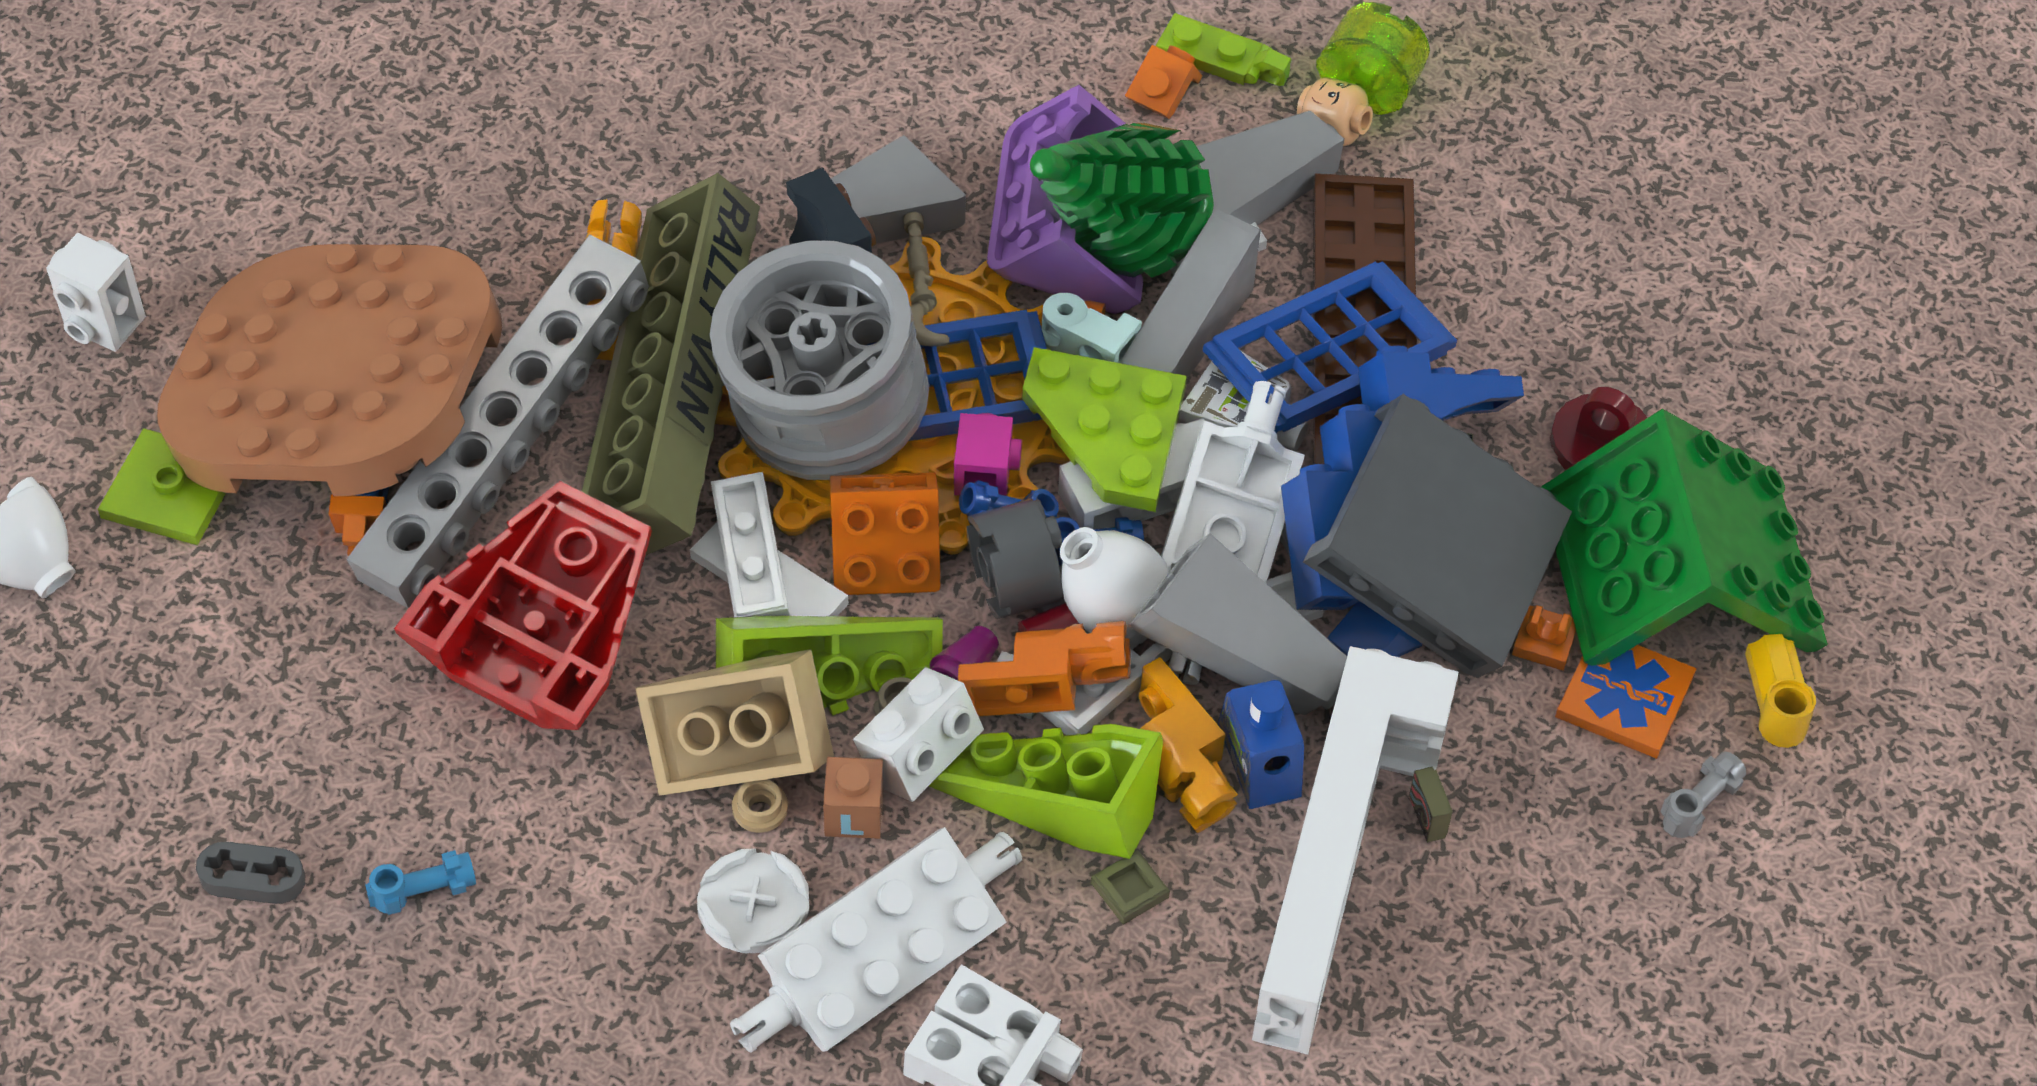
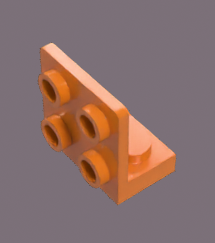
[830,472,941,595]

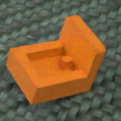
[1125,45,1203,119]

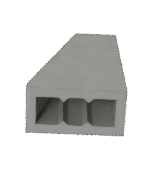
[1196,111,1344,225]
[1120,208,1261,378]
[1129,533,1347,715]

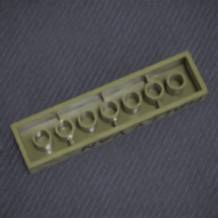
[582,173,760,556]

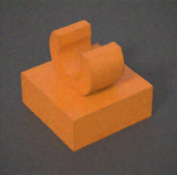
[1512,605,1576,671]

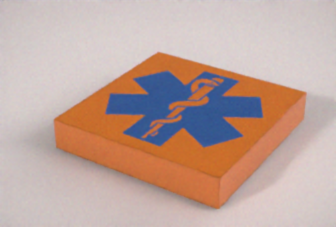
[1555,645,1697,759]

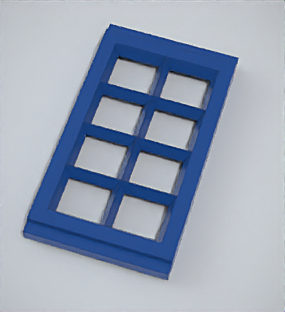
[1203,261,1457,433]
[865,310,1047,441]

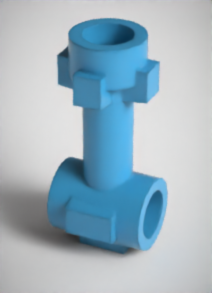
[365,850,476,915]

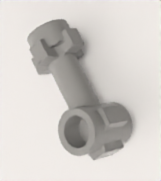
[1660,751,1746,838]

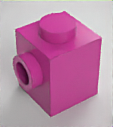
[954,413,1022,496]

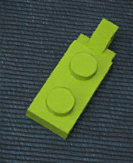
[1156,13,1291,87]

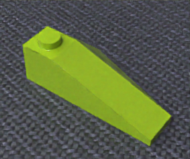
[716,616,943,716]
[929,724,1163,859]

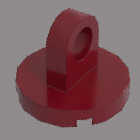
[1550,387,1647,470]

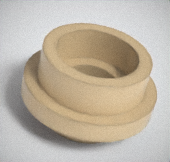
[732,779,788,833]

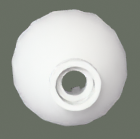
[0,477,75,599]
[1060,527,1168,639]

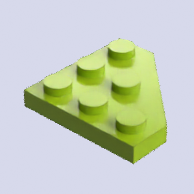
[1022,347,1187,512]

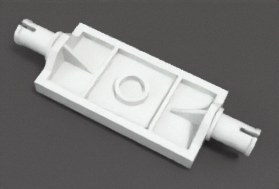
[1161,381,1305,685]
[730,827,1022,1053]

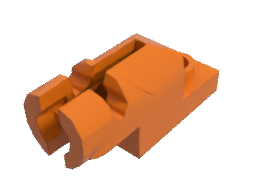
[958,621,1131,716]

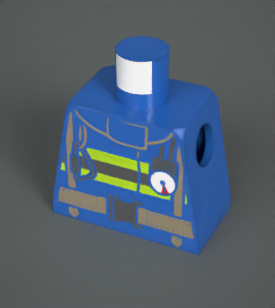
[1218,680,1304,809]

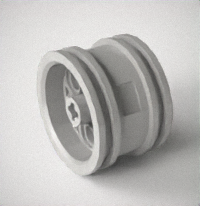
[710,241,929,480]

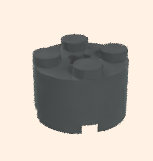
[966,499,1064,619]

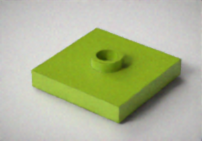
[98,428,226,545]

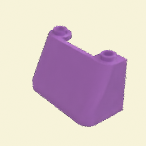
[987,85,1143,314]

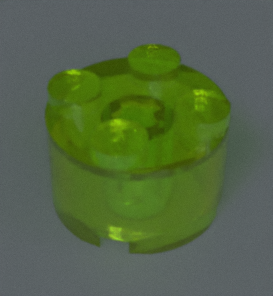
[1316,2,1430,115]

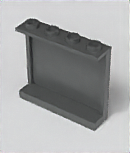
[1303,394,1572,678]

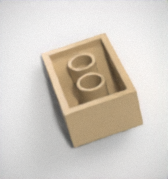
[635,650,834,796]

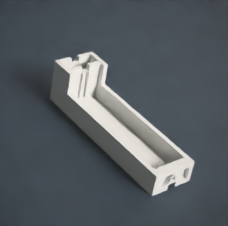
[1252,646,1459,1054]

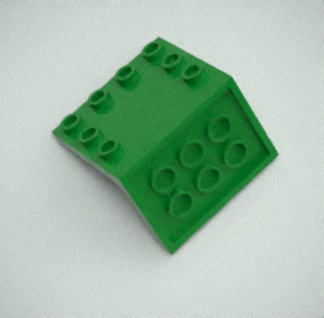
[1541,409,1828,666]

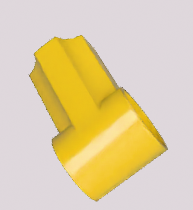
[1745,634,1816,748]

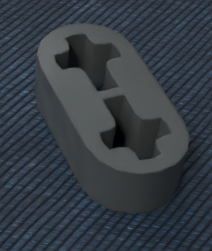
[196,842,306,904]

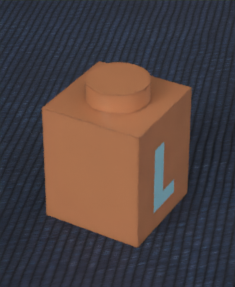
[823,757,884,839]

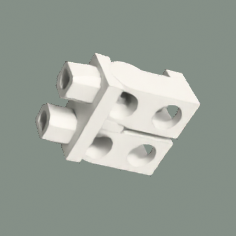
[903,964,1083,1086]

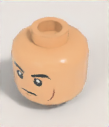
[1297,77,1373,146]

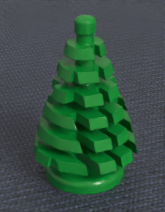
[1030,123,1214,278]

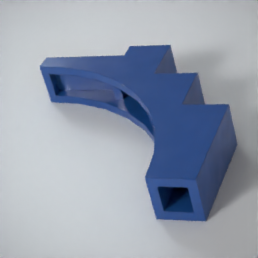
[1281,346,1524,610]

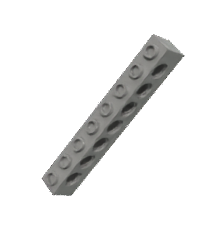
[346,234,649,608]

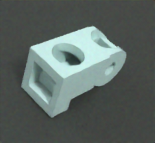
[1041,293,1142,363]

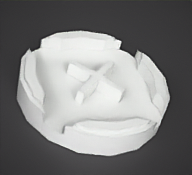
[697,849,809,953]

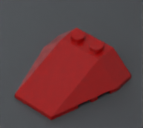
[394,481,652,730]

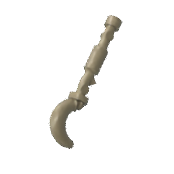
[903,212,949,346]

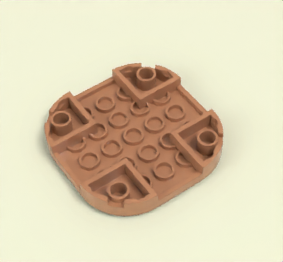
[157,244,502,496]

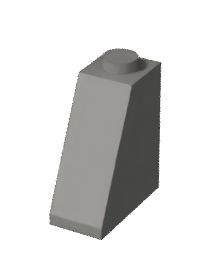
[831,135,966,244]

